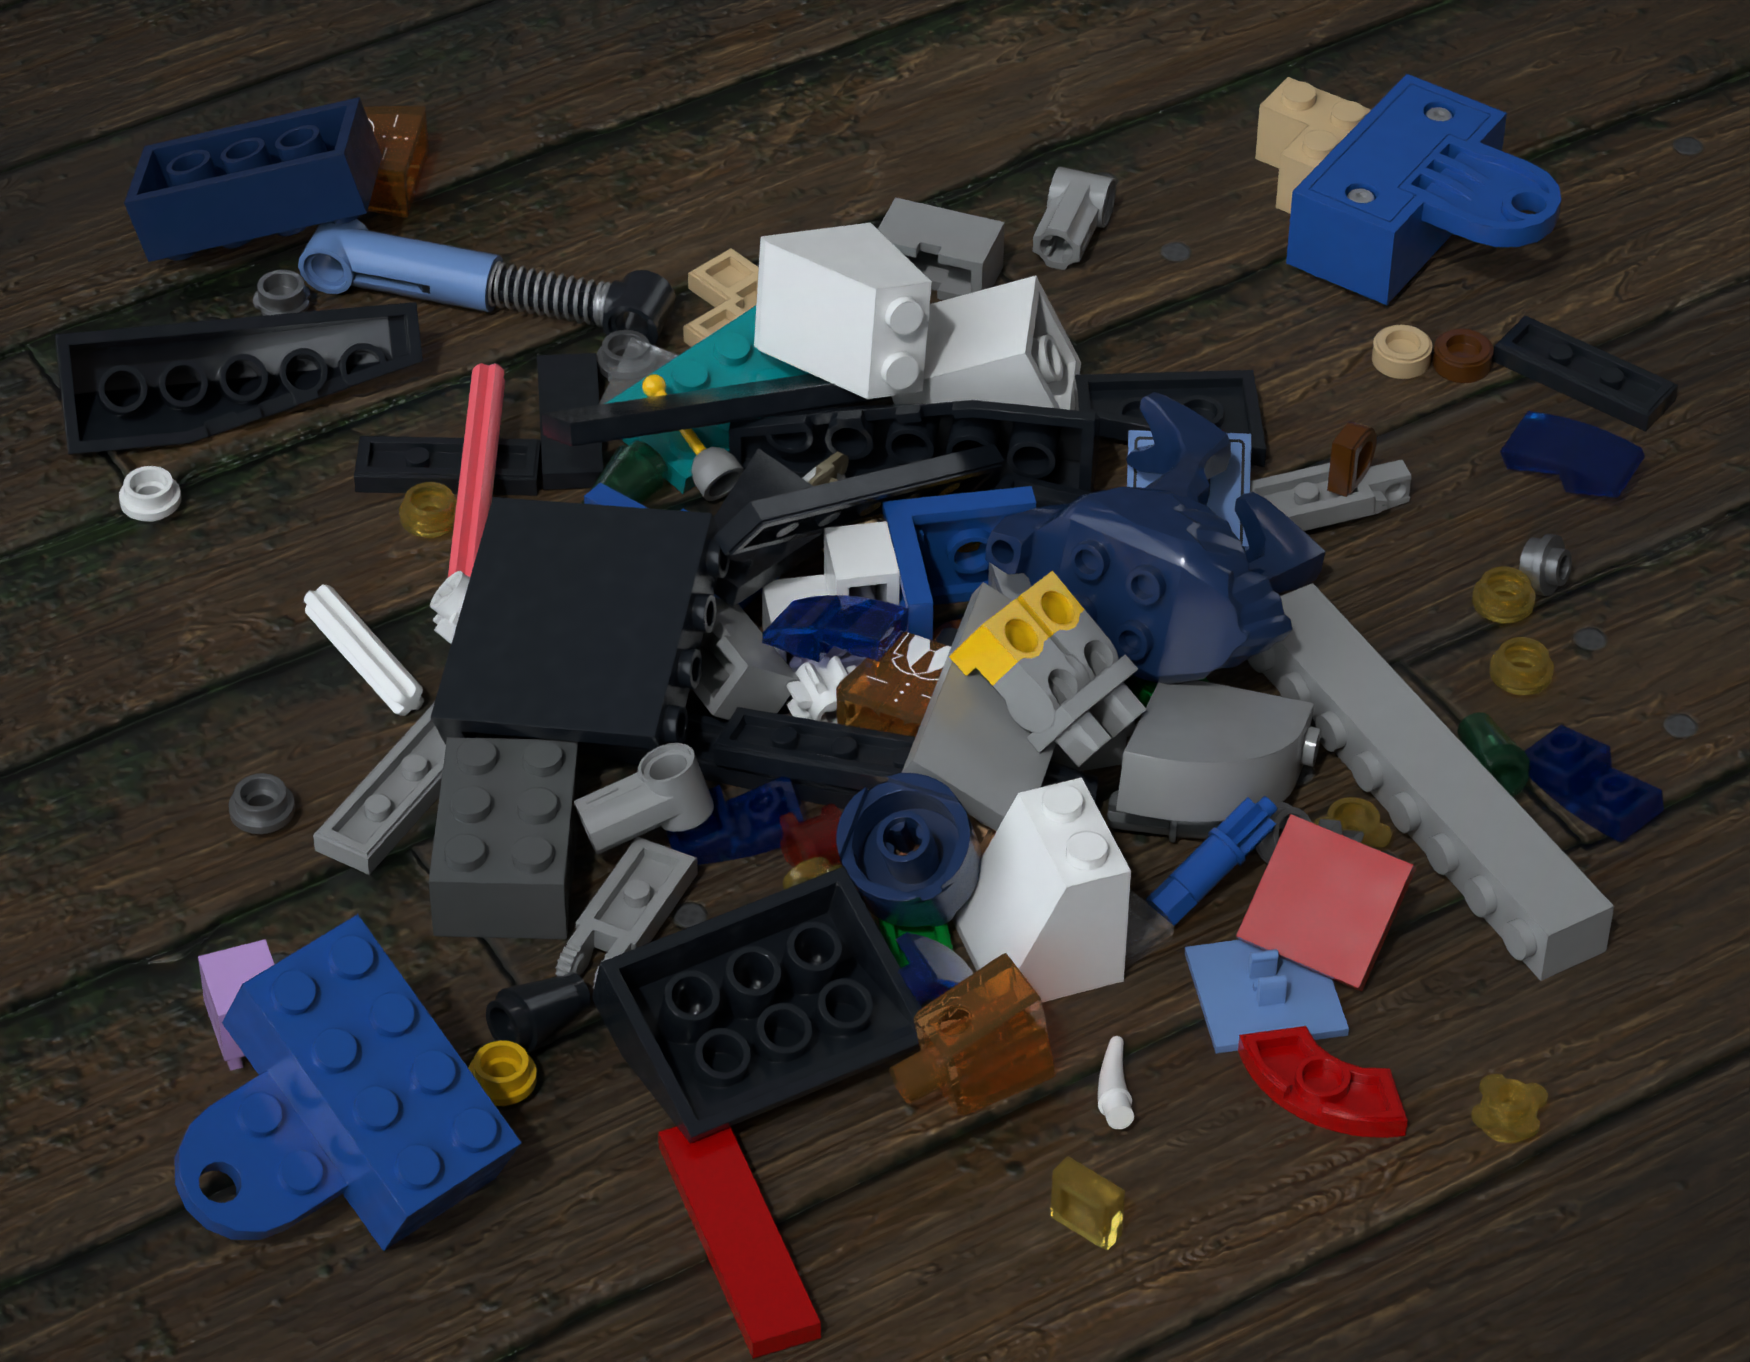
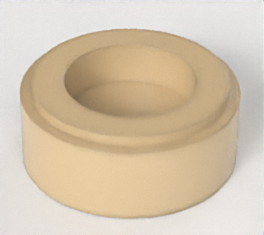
[1372,325,1432,379]

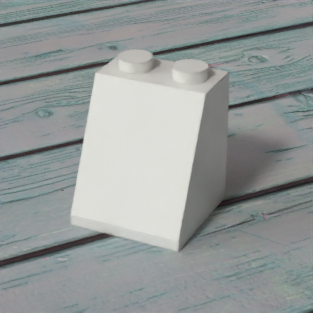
[754,223,932,399]
[892,275,1081,410]
[951,777,1131,1014]

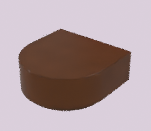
[1327,421,1377,497]

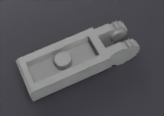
[555,837,698,988]

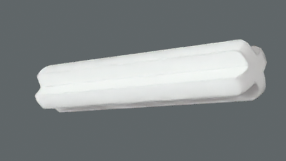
[304,584,424,716]

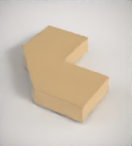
[683,248,759,347]

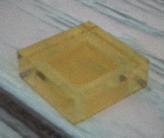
[1050,1156,1125,1250]

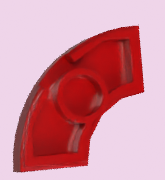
[1238,1026,1408,1138]

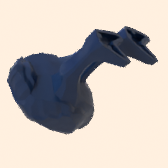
[985,392,1326,684]

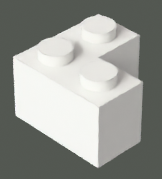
[762,521,900,673]

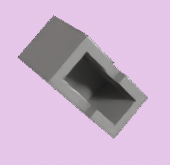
[878,197,1005,300]
[692,597,801,720]

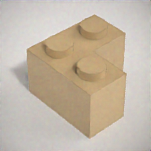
[1255,77,1371,214]

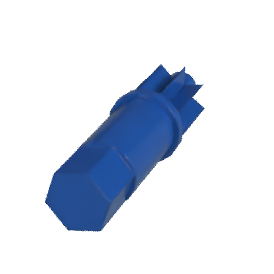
[1145,796,1278,926]

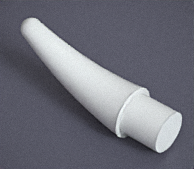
[1097,1036,1134,1129]

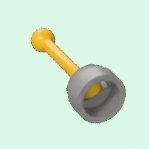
[642,374,744,501]

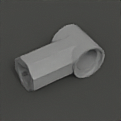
[1033,166,1116,270]
[574,743,714,855]

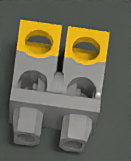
[949,570,1147,767]

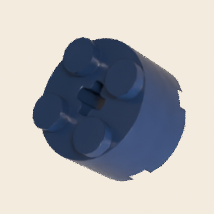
[836,773,982,927]

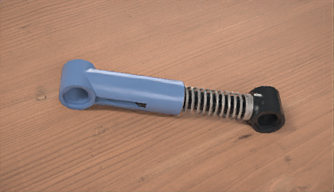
[298,219,676,347]

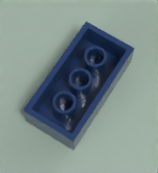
[124,97,382,262]

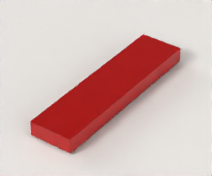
[658,1126,821,1358]

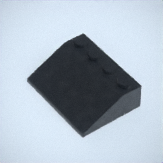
[592,866,937,1143]

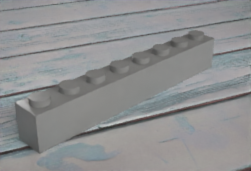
[1247,583,1614,981]

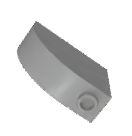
[1116,680,1321,822]

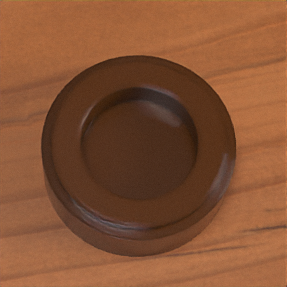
[1432,329,1493,383]

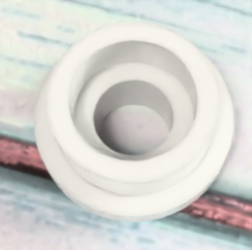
[119,466,181,522]

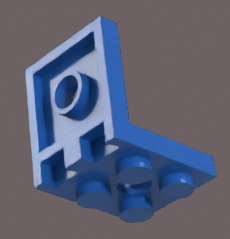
[883,486,1036,690]

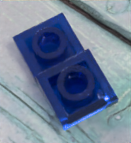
[1500,411,1645,498]
[762,595,909,662]
[1518,725,1664,842]
[666,777,812,864]
[895,932,1011,1042]

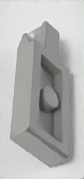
[1250,459,1412,531]

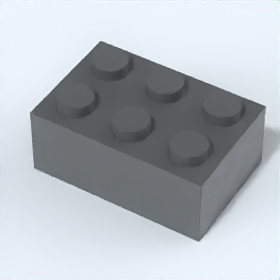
[429,737,581,939]

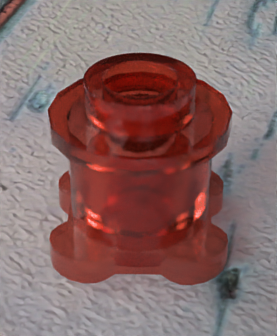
[780,804,842,883]

